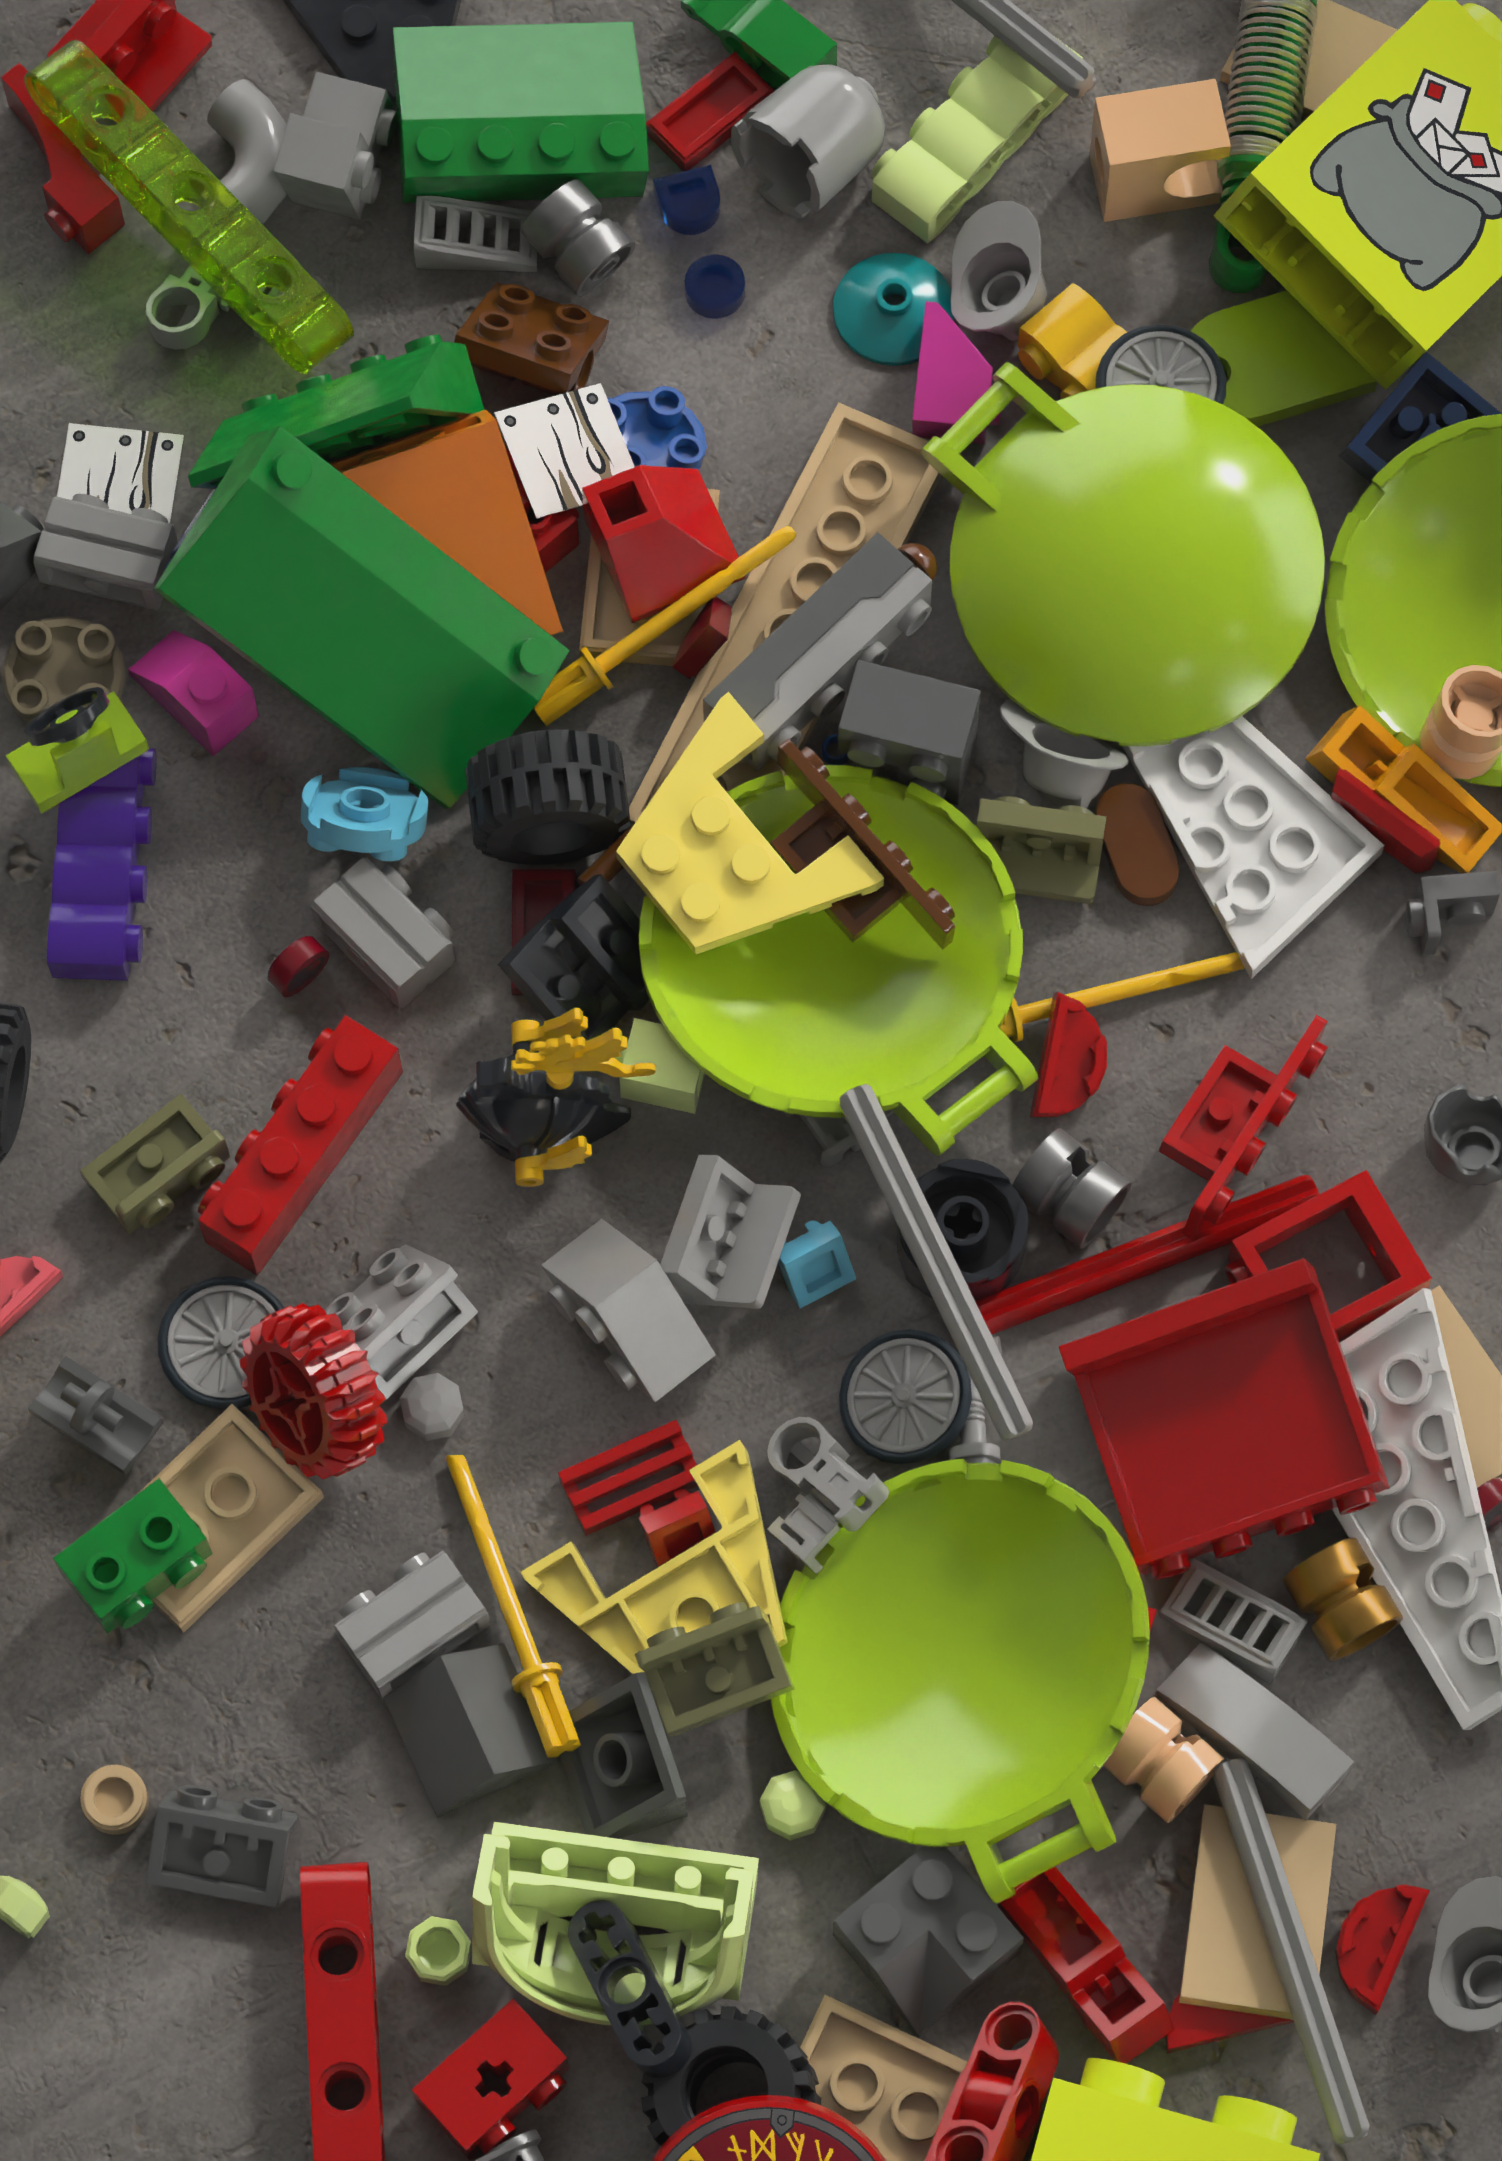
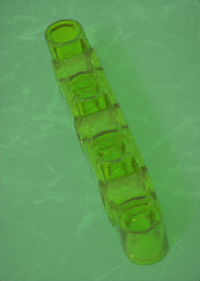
[24,40,354,374]

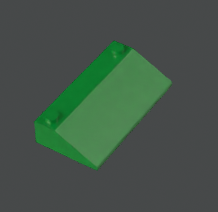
[153,426,570,809]

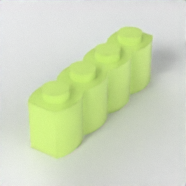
[870,36,1083,244]

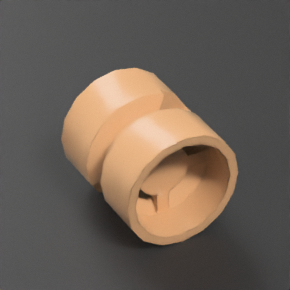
[1420,665,1502,779]
[1103,1697,1225,1824]

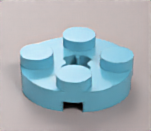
[301,767,428,861]

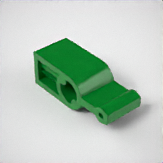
[681,0,837,91]

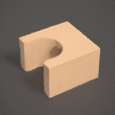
[1089,79,1231,222]

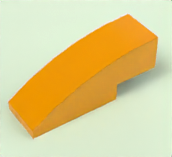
[1305,705,1502,874]

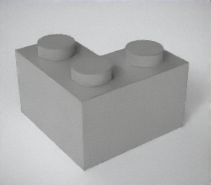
[273,72,398,220]
[541,1219,716,1402]

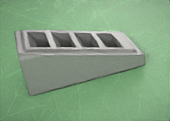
[414,196,538,272]
[1159,1559,1308,1685]

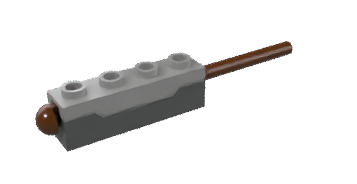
[577,532,937,886]

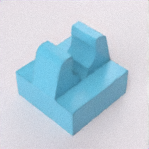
[778,1220,856,1309]

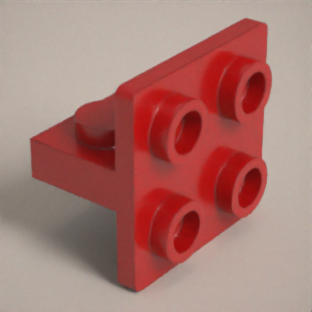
[47,0,212,126]

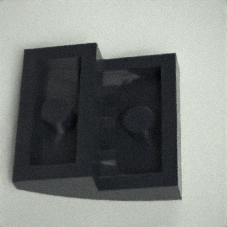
[498,874,650,1041]

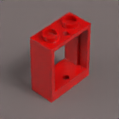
[1225,1170,1432,1342]

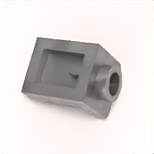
[1406,871,1500,956]

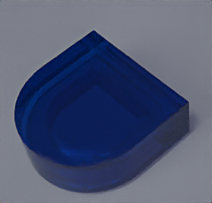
[653,165,721,235]

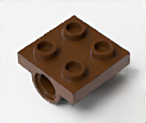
[454,282,609,396]

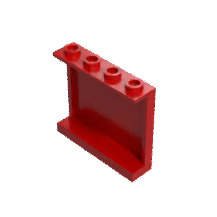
[1058,1258,1390,1580]

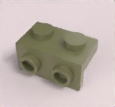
[977,796,1107,904]
[80,1094,230,1235]
[635,1602,794,1737]

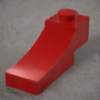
[1,63,125,254]
[997,1867,1175,2064]

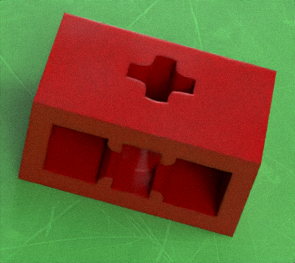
[412,1999,570,2160]

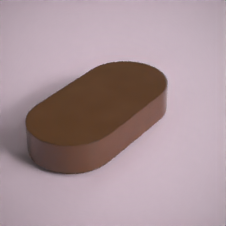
[1095,784,1179,906]

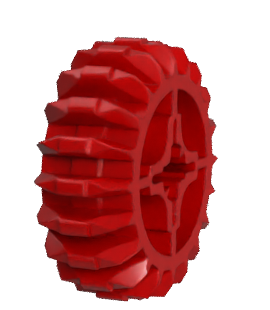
[239,1303,388,1480]

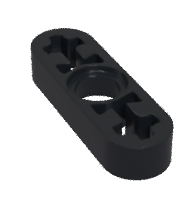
[568,1901,692,2078]

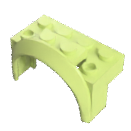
[472,1822,759,2026]

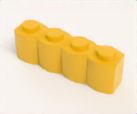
[1018,283,1127,399]

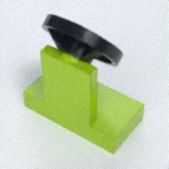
[6,687,149,814]

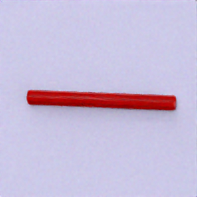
[975,1174,1319,1335]

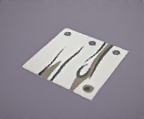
[494,383,635,518]
[57,423,184,523]

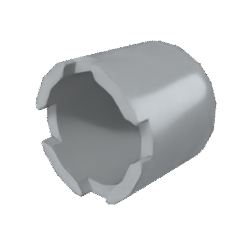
[731,65,885,218]

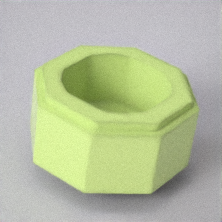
[760,1770,826,1841]
[0,1876,50,1939]
[405,1916,472,1986]

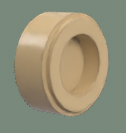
[80,1765,149,1835]

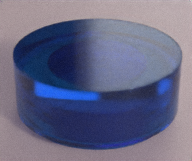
[684,254,745,319]

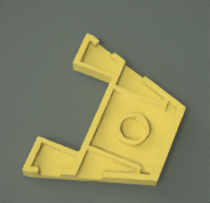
[616,692,884,954]
[521,1440,788,1674]

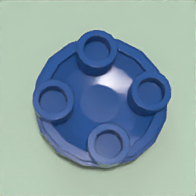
[607,386,707,470]

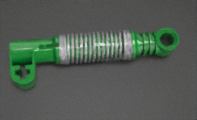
[1208,0,1317,293]

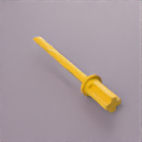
[534,526,796,726]
[1000,952,1245,1042]
[446,1455,581,1758]

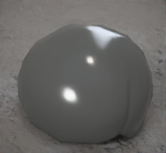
[1424,1084,1502,1186]

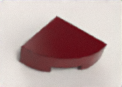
[672,596,732,679]

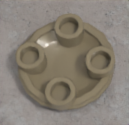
[1,616,126,730]

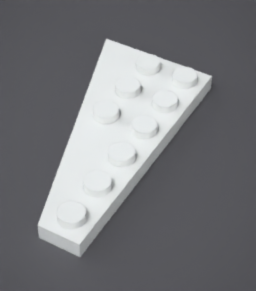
[1122,716,1384,979]
[1332,1288,1502,1730]

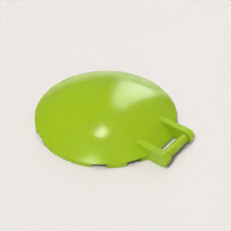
[921,362,1325,747]
[1325,414,1502,787]
[639,765,1038,1156]
[771,1459,1150,1904]

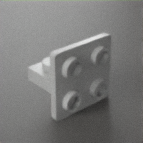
[660,1155,801,1309]
[325,1244,478,1401]

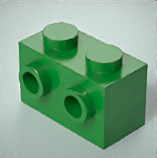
[53,1478,213,1634]

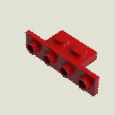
[1158,1015,1328,1239]

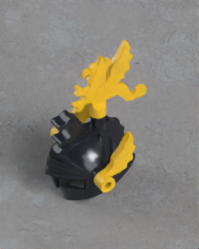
[456,1008,656,1187]

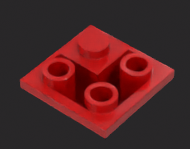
[582,465,747,623]

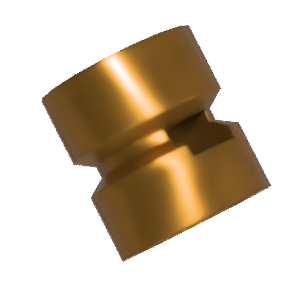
[1283,1538,1403,1661]

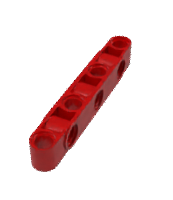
[300,1862,386,2161]
[925,2002,1059,2161]

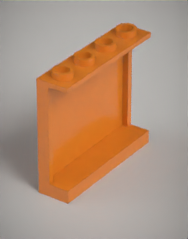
[329,410,563,635]

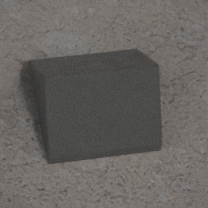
[384,1644,558,1818]
[560,1672,688,1839]

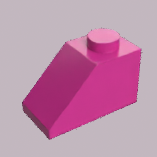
[912,301,1001,444]
[128,630,259,757]

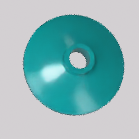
[833,253,954,366]

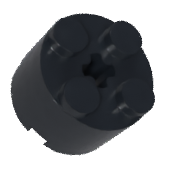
[897,1159,1028,1301]

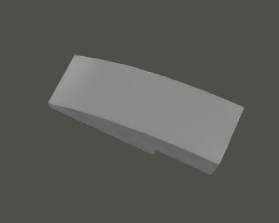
[1156,1643,1354,1821]

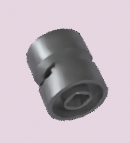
[521,179,636,296]
[1012,1128,1132,1249]

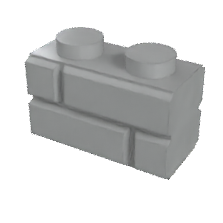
[33,494,178,611]
[310,857,455,1009]
[334,1550,490,1700]

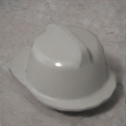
[951,201,1047,341]
[1000,699,1128,809]
[1428,1876,1502,2033]

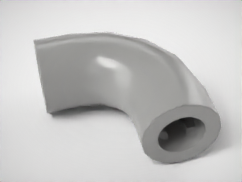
[203,79,287,241]

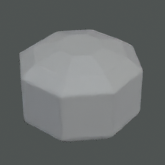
[400,1373,465,1441]

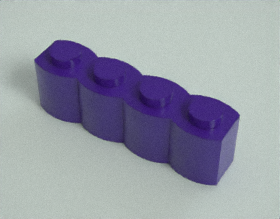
[47,729,157,981]

